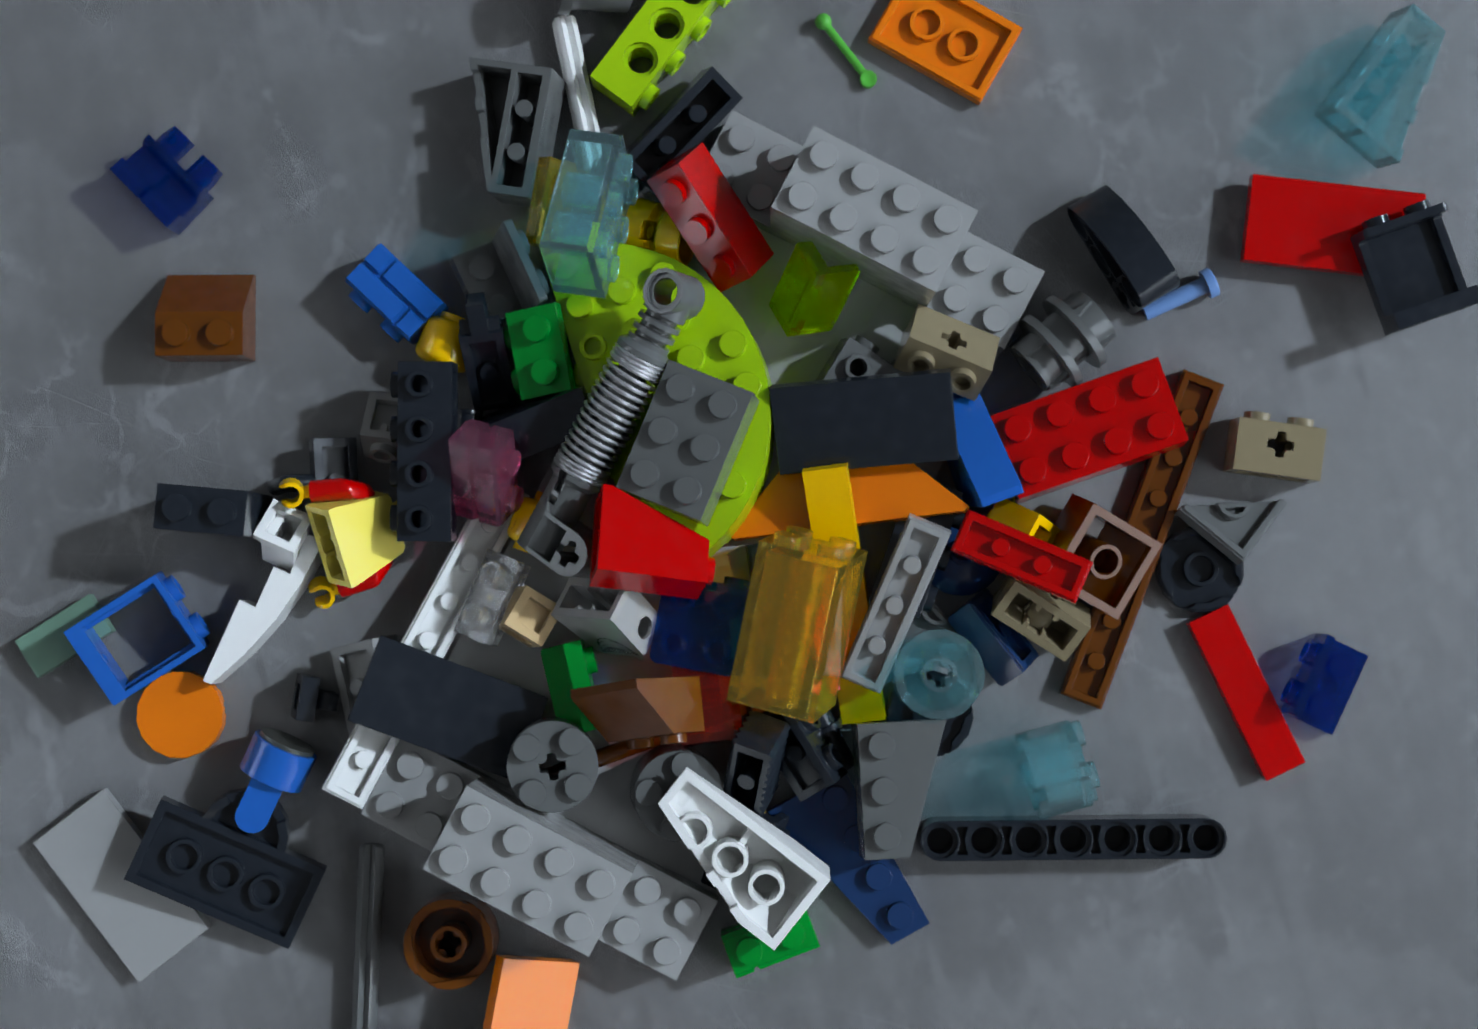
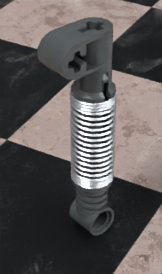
[517,268,705,578]

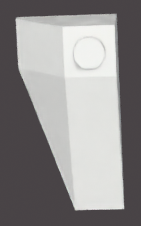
[658,767,830,950]

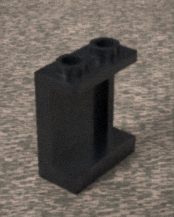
[1350,199,1478,336]

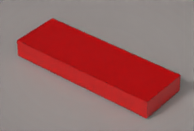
[950,509,1093,604]

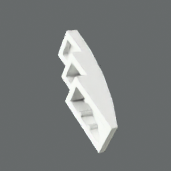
[203,533,322,684]

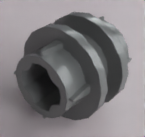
[1010,291,1116,391]

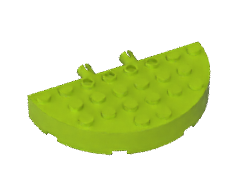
[541,242,775,557]

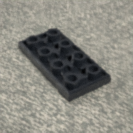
[769,368,959,475]
[347,635,548,779]

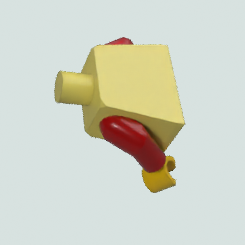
[279,478,405,609]

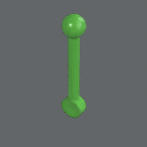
[815,13,877,89]

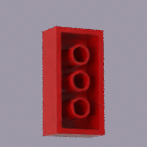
[990,357,1189,504]

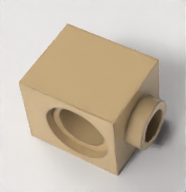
[493,585,557,648]

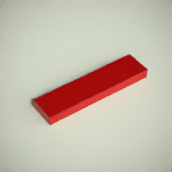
[1186,604,1306,781]

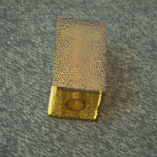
[726,526,868,723]

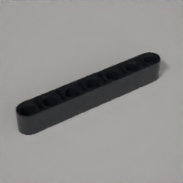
[917,814,1227,861]

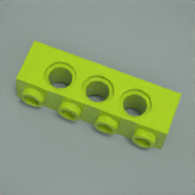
[590,0,731,117]

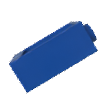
[63,570,211,706]

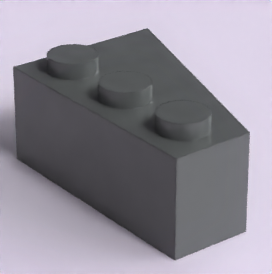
[469,57,566,209]
[852,718,947,860]

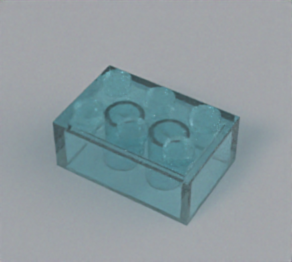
[539,129,639,299]

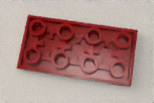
[1240,174,1426,277]

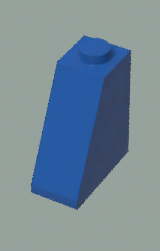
[947,393,1024,507]

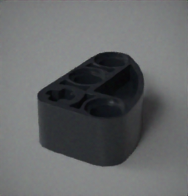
[1067,185,1180,314]

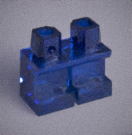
[110,126,223,235]

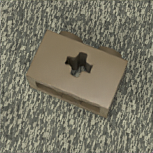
[893,304,1000,401]
[1223,411,1327,484]
[991,576,1091,662]

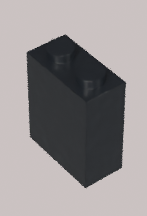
[153,483,273,538]

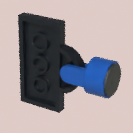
[124,728,327,949]

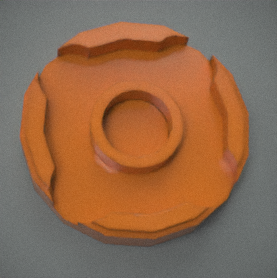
[136,671,226,758]

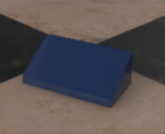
[948,588,1039,686]

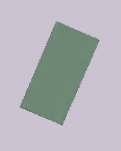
[15,594,116,678]

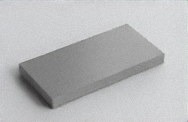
[33,788,212,983]

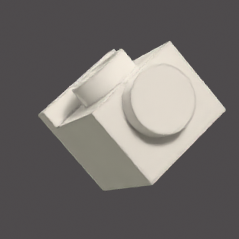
[253,499,313,572]

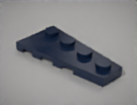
[767,774,930,945]

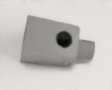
[551,577,661,662]

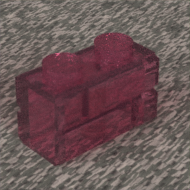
[448,419,524,527]

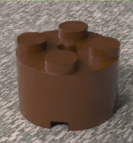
[403,892,499,990]

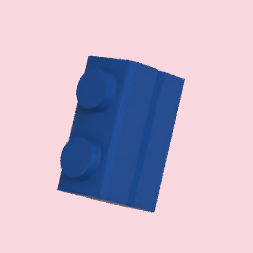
[345,243,449,345]

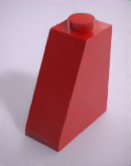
[589,484,716,599]

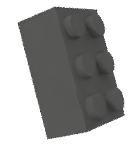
[616,360,760,527]

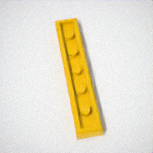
[802,463,886,725]

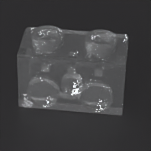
[454,549,531,647]

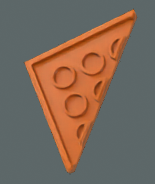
[731,463,969,541]

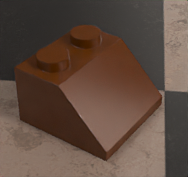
[155,274,256,362]
[1052,493,1162,620]
[570,676,705,750]

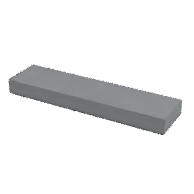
[839,513,951,694]

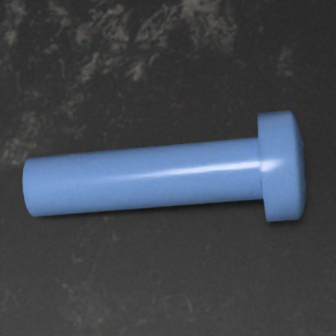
[1141,268,1220,321]

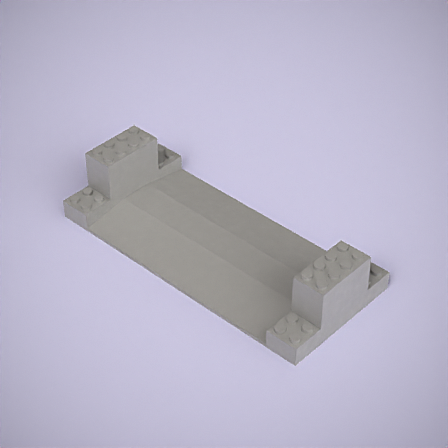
[361,110,1045,981]

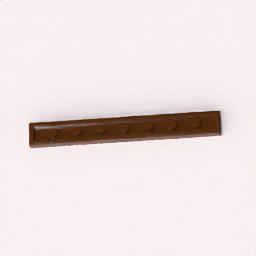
[1058,369,1224,709]

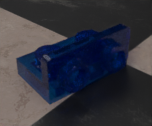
[1280,633,1368,735]

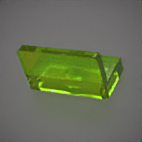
[769,241,861,337]

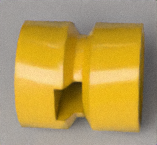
[621,198,694,266]

